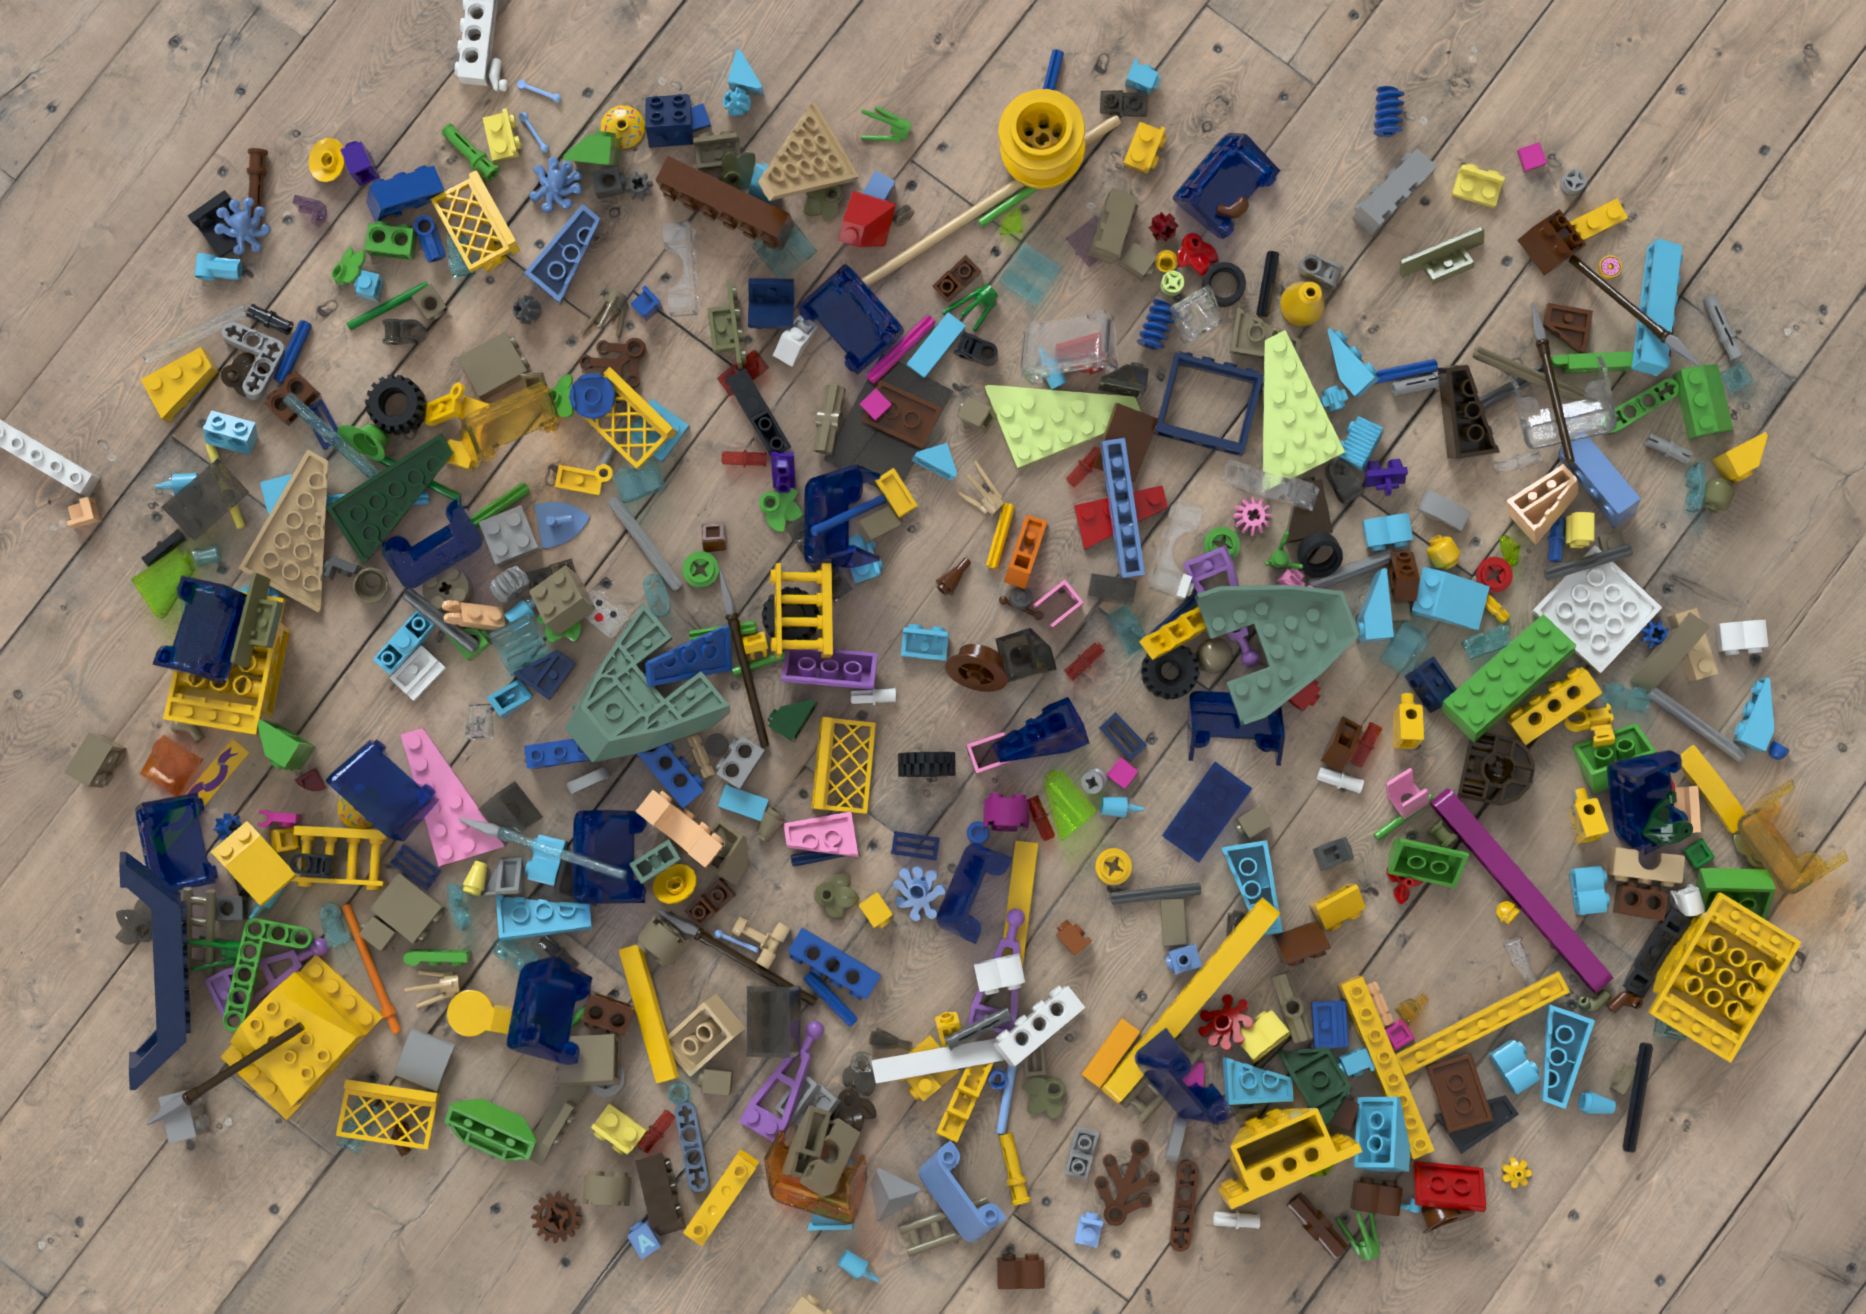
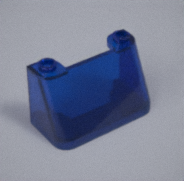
[1173,133,1281,239]
[797,264,904,375]
[382,496,482,589]
[152,576,247,683]
[326,739,440,842]
[1607,750,1688,855]
[135,793,218,892]
[573,810,646,904]
[936,844,1012,944]
[507,956,593,1065]
[1135,1028,1236,1125]

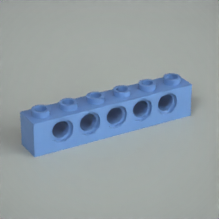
[1100,438,1145,578]

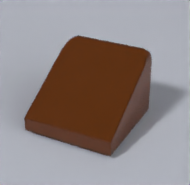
[701,523,726,552]

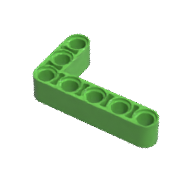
[223,918,314,1031]

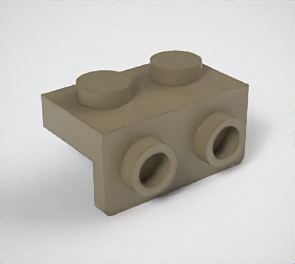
[693,131,741,171]

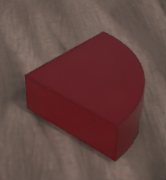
[295,768,327,791]

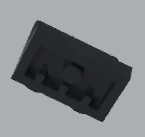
[187,190,246,258]

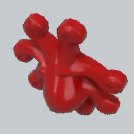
[1198,994,1254,1051]

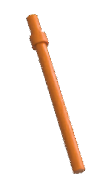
[341,903,401,1035]

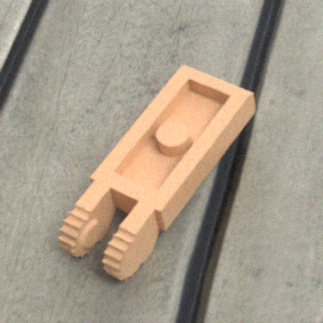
[442,600,505,631]

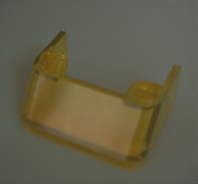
[459,381,560,468]
[1737,778,1849,894]

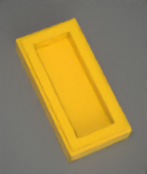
[875,468,918,519]

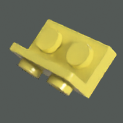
[482,108,522,163]
[1451,164,1506,208]
[591,1103,647,1155]

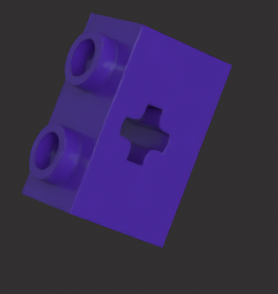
[340,141,381,186]

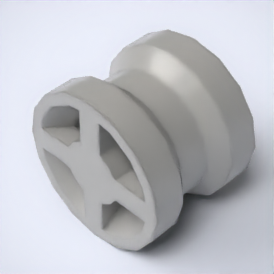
[1560,169,1587,196]
[1081,768,1108,794]

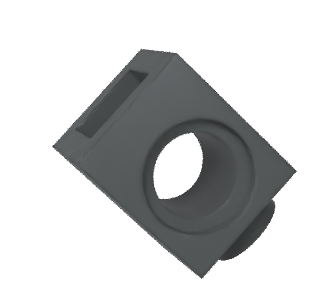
[591,166,627,199]
[215,896,248,921]

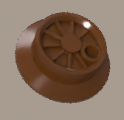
[945,644,1008,692]

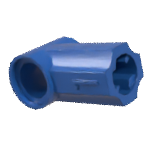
[414,215,447,263]

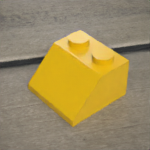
[1712,432,1768,484]
[1309,884,1366,932]

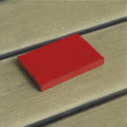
[1413,1161,1486,1212]

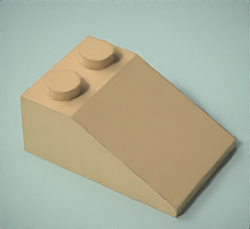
[668,993,746,1077]

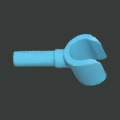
[1400,1198,1422,1213]

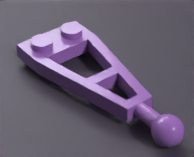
[1183,545,1259,667]
[967,908,1025,1033]
[204,938,329,1019]
[739,1021,824,1144]

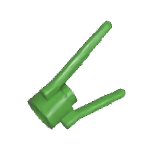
[860,106,911,143]
[1265,531,1303,569]
[1336,1211,1380,1261]

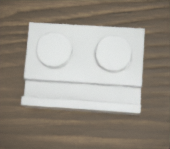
[390,645,447,701]

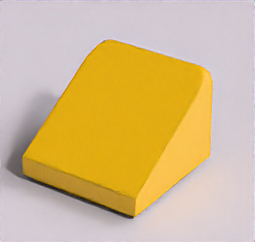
[270,827,300,853]

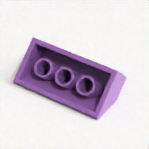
[781,649,878,690]

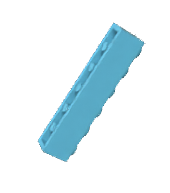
[1631,238,1683,376]

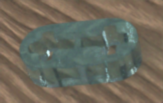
[643,574,671,617]

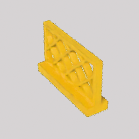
[430,170,521,273]
[584,367,678,470]
[811,717,876,814]
[336,1079,441,1150]

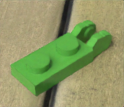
[403,949,471,966]

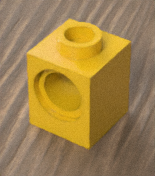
[859,892,893,929]

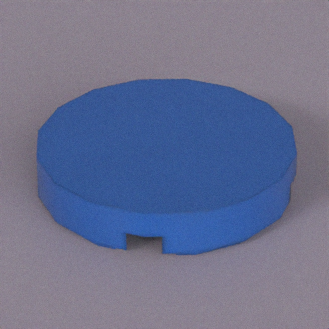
[569,373,616,419]

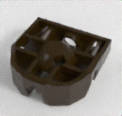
[1457,732,1535,806]

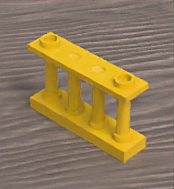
[770,563,833,658]
[292,826,391,890]
[683,1148,760,1246]

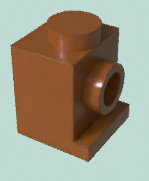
[1055,919,1092,956]

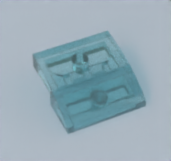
[752,220,817,279]
[999,243,1062,306]
[488,614,551,676]

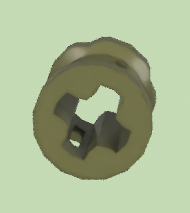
[1427,819,1458,848]

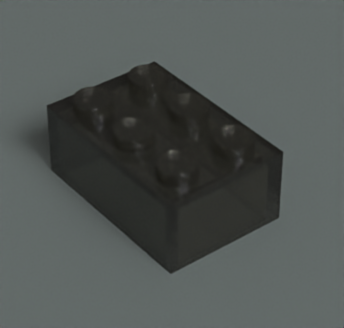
[162,458,249,541]
[746,985,801,1058]

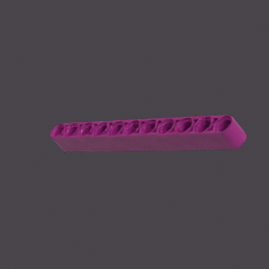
[1430,788,1614,994]

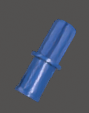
[1547,517,1566,563]

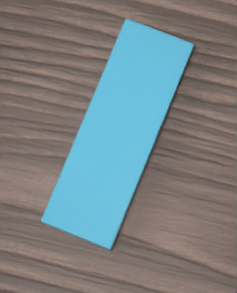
[906,312,966,379]

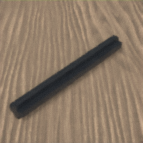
[1622,1042,1653,1153]

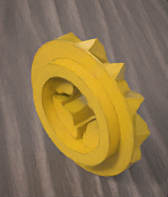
[1095,848,1132,885]

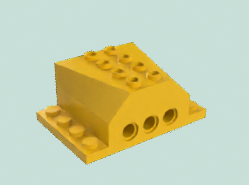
[163,583,290,736]
[1647,893,1802,1063]
[220,955,383,1120]
[1217,1107,1363,1209]

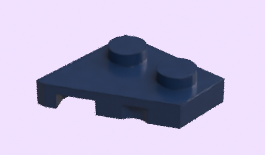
[513,650,577,700]

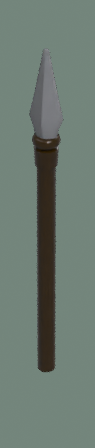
[1569,255,1701,367]
[1532,303,1575,464]
[719,570,770,748]
[657,909,818,1006]
[147,1022,305,1125]

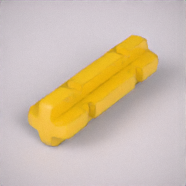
[1485,594,1510,623]

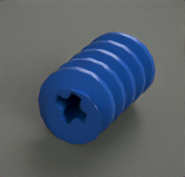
[1374,86,1405,137]
[1136,299,1178,350]

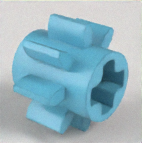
[723,87,751,117]
[1320,385,1349,413]

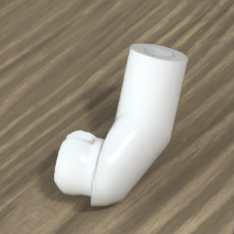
[488,58,508,92]

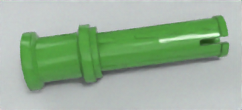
[441,123,500,182]

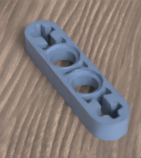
[675,1101,710,1192]

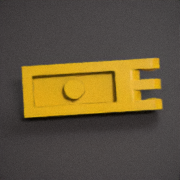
[1570,198,1628,241]

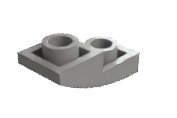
[1418,490,1470,532]
[1064,1125,1099,1180]

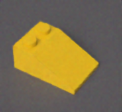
[211,821,297,907]

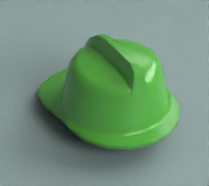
[337,424,390,461]

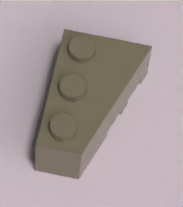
[1086,187,1138,264]

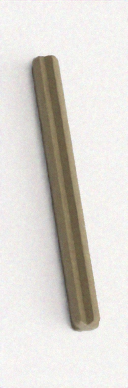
[1473,347,1596,407]

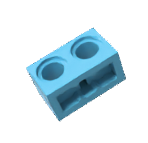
[203,411,258,455]

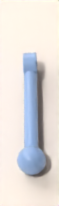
[517,80,561,103]
[519,112,549,153]
[714,930,760,953]

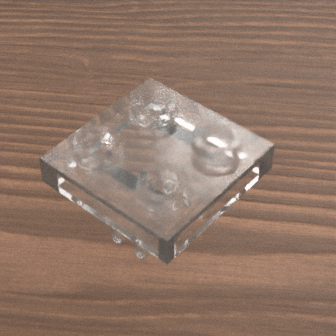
[1169,285,1224,344]

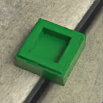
[1681,838,1715,870]

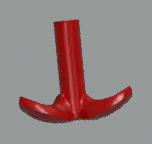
[1386,867,1424,904]

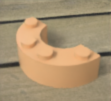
[636,790,725,868]

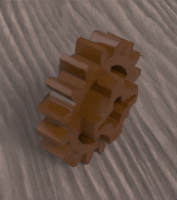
[531,1191,583,1243]

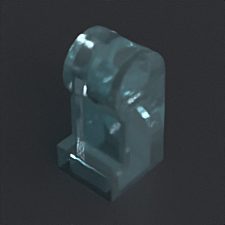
[447,231,476,277]
[319,903,355,947]

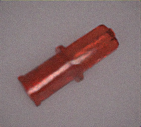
[1066,446,1099,488]
[721,449,767,468]
[1063,642,1105,681]
[1350,722,1382,768]
[1027,795,1055,841]
[637,1110,675,1153]

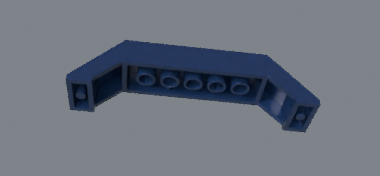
[119,851,191,1090]

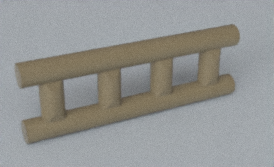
[183,887,216,978]
[1120,1033,1204,1124]
[899,1195,989,1257]

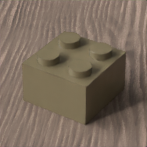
[529,565,596,635]
[65,732,127,788]

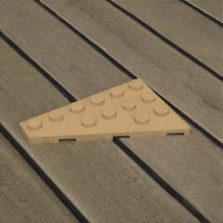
[758,103,859,201]
[238,449,328,613]

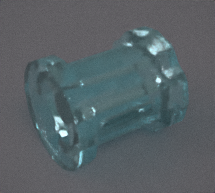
[193,544,221,568]
[668,1081,690,1104]

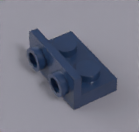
[1405,656,1457,713]

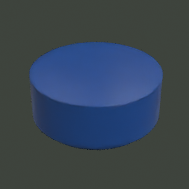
[967,821,990,844]

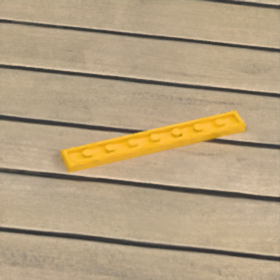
[1395,971,1570,1076]

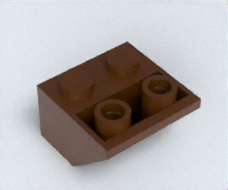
[1517,209,1587,276]
[1271,921,1331,967]

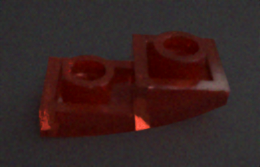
[717,350,769,396]

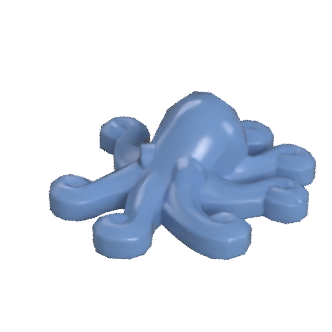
[529,157,583,213]
[214,197,271,255]
[893,866,946,921]

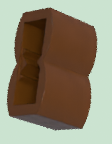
[1350,1177,1403,1216]
[997,1253,1045,1289]

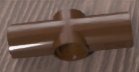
[1286,1192,1349,1259]

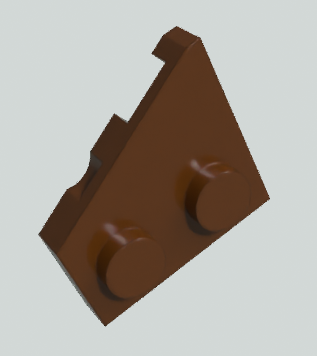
[1543,303,1593,354]

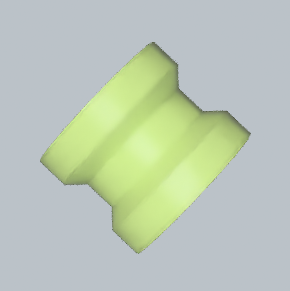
[1160,271,1184,297]

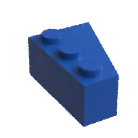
[366,165,444,223]

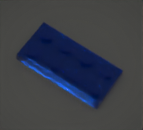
[1161,762,1252,863]

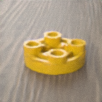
[447,990,493,1037]

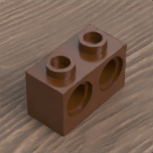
[264,371,321,426]
[1387,551,1420,601]
[1613,882,1669,921]
[581,990,635,1037]

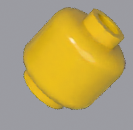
[1426,535,1461,570]

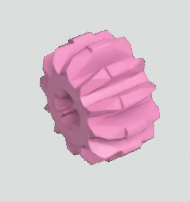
[1233,497,1272,536]

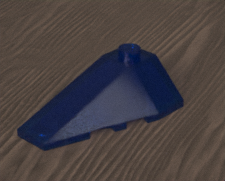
[992,697,1090,763]

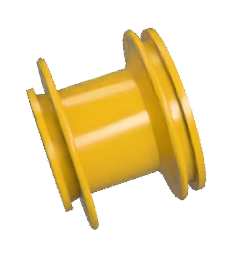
[998,89,1086,189]

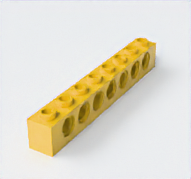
[1337,975,1435,1159]

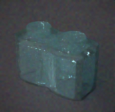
[613,459,666,504]
[1379,621,1428,675]

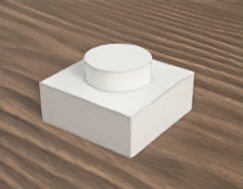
[1174,574,1194,600]

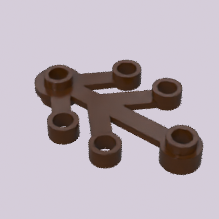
[579,338,647,403]
[1094,1139,1160,1226]

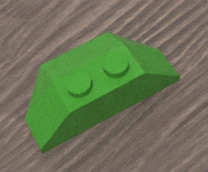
[444,1098,536,1161]

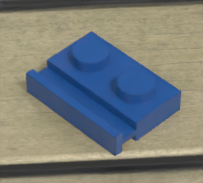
[1311,1000,1348,1049]

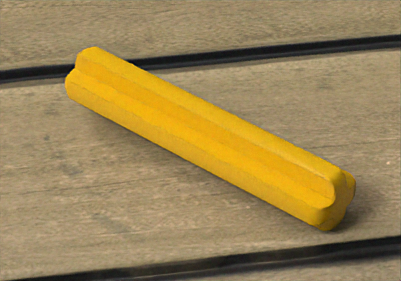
[986,503,1015,569]

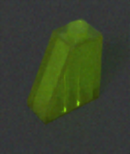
[131,548,196,619]
[1043,769,1097,841]

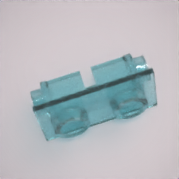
[1461,624,1512,660]
[1601,683,1652,712]
[492,937,540,974]

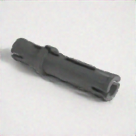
[944,1006,1013,1051]

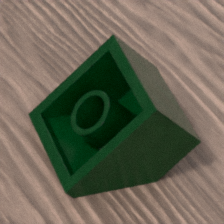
[767,699,818,743]

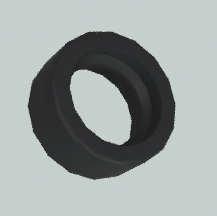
[1202,262,1246,307]
[1297,532,1343,578]

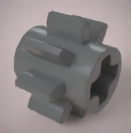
[625,171,654,201]
[513,295,541,325]

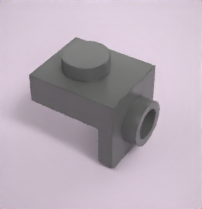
[1312,837,1354,871]

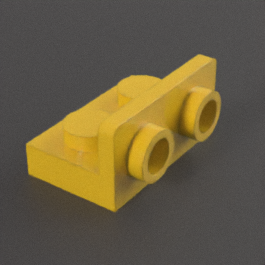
[1123,122,1167,174]

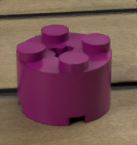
[983,793,1030,832]

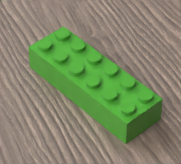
[1441,614,1577,742]

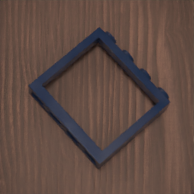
[1154,351,1264,457]

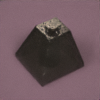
[1098,362,1149,399]
[995,628,1057,683]

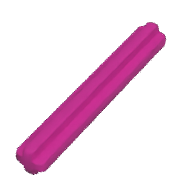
[866,315,935,384]

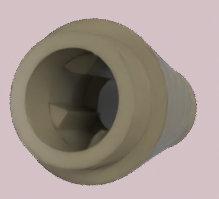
[757,806,785,842]

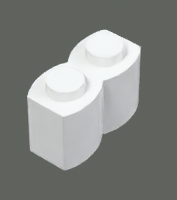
[1715,619,1769,656]
[974,953,1025,995]

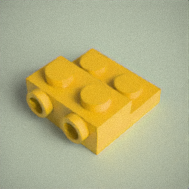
[900,1035,959,1101]

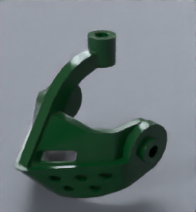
[1641,791,1693,845]

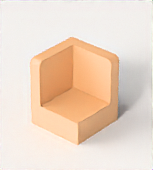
[67,496,101,529]

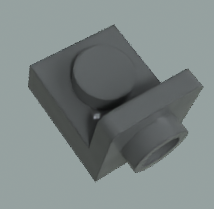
[323,556,362,580]

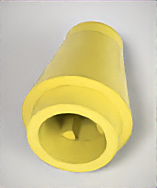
[462,861,488,897]

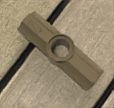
[813,384,846,455]
[1271,971,1313,1044]

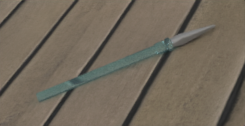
[459,818,626,880]

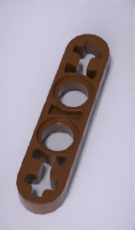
[1169,1159,1199,1252]

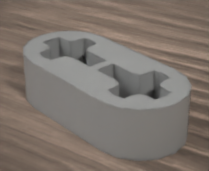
[566,767,611,795]
[1165,1116,1187,1162]

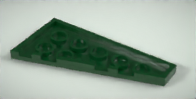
[326,433,454,565]

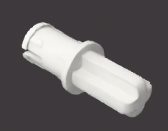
[850,688,896,705]
[1317,767,1364,794]
[1213,1210,1260,1229]

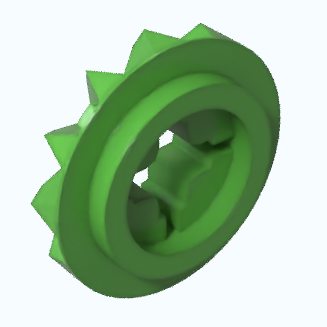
[1204,527,1240,560]
[682,551,719,588]

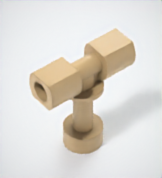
[731,916,791,969]

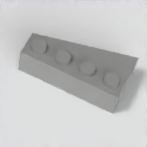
[1353,148,1437,236]

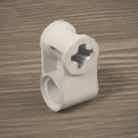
[1668,884,1705,916]

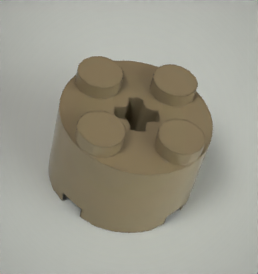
[423,565,473,613]
[636,914,691,967]
[583,1171,631,1206]

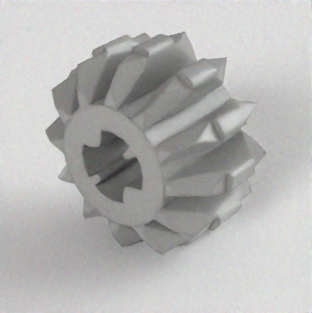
[489,566,530,603]

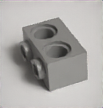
[716,735,766,790]

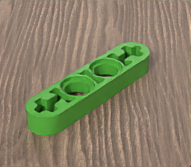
[1599,378,1679,435]

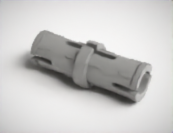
[1644,433,1693,465]

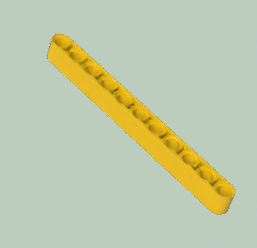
[1100,897,1281,1104]

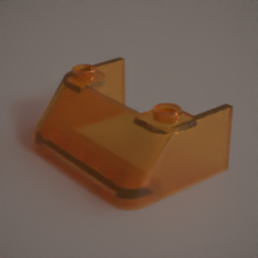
[764,1130,868,1224]

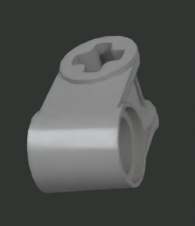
[1297,254,1344,290]

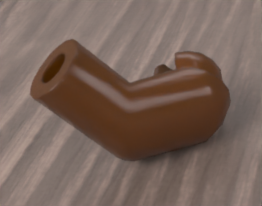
[1216,197,1249,219]
[1607,992,1643,1014]
[391,1121,411,1157]

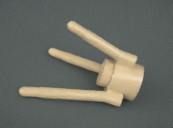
[958,460,1004,515]
[404,970,461,1008]

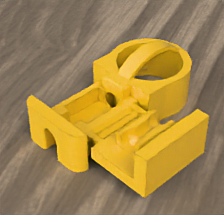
[1564,703,1615,747]

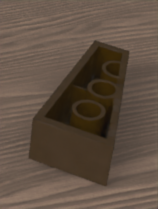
[1437,365,1500,459]

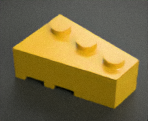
[140,347,219,423]

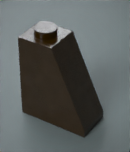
[1285,477,1333,544]

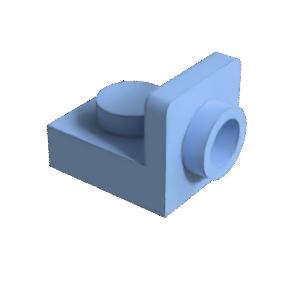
[1074,1212,1104,1248]

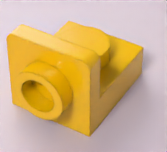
[935,1012,965,1048]

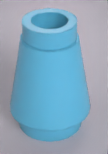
[1578,1091,1616,1114]

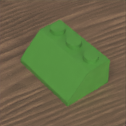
[563,131,621,166]
[1673,365,1734,440]
[258,719,316,771]
[1572,723,1658,794]
[1388,838,1469,888]
[1696,868,1776,920]

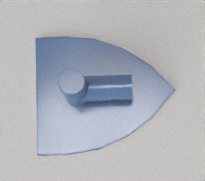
[534,502,590,549]

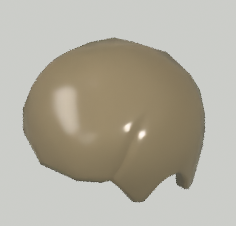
[352,567,389,604]
[1195,638,1233,674]

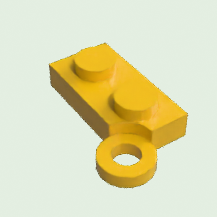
[425,382,465,427]
[555,464,613,496]

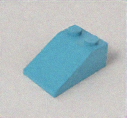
[1411,567,1490,631]
[1356,568,1394,643]
[1354,1097,1410,1172]

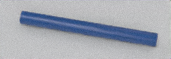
[810,495,886,536]

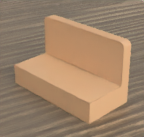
[1666,786,1701,833]

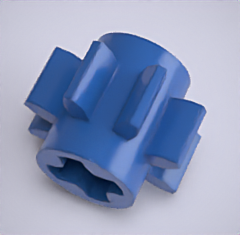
[1640,621,1670,649]
[213,813,243,840]

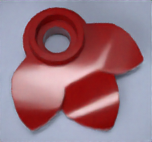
[1177,233,1218,276]

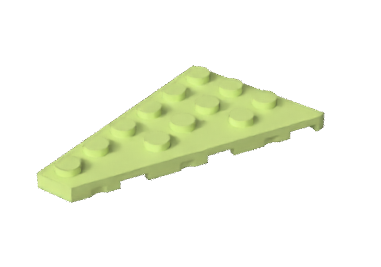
[1263,330,1346,492]
[984,385,1141,469]

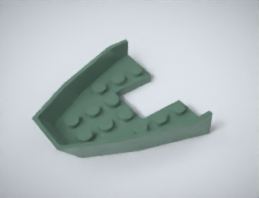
[1195,585,1359,726]
[565,603,730,763]

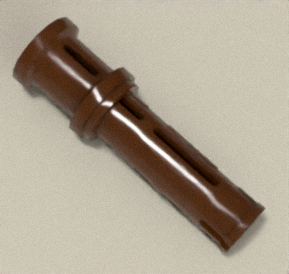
[246,148,268,218]

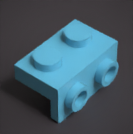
[901,624,949,661]

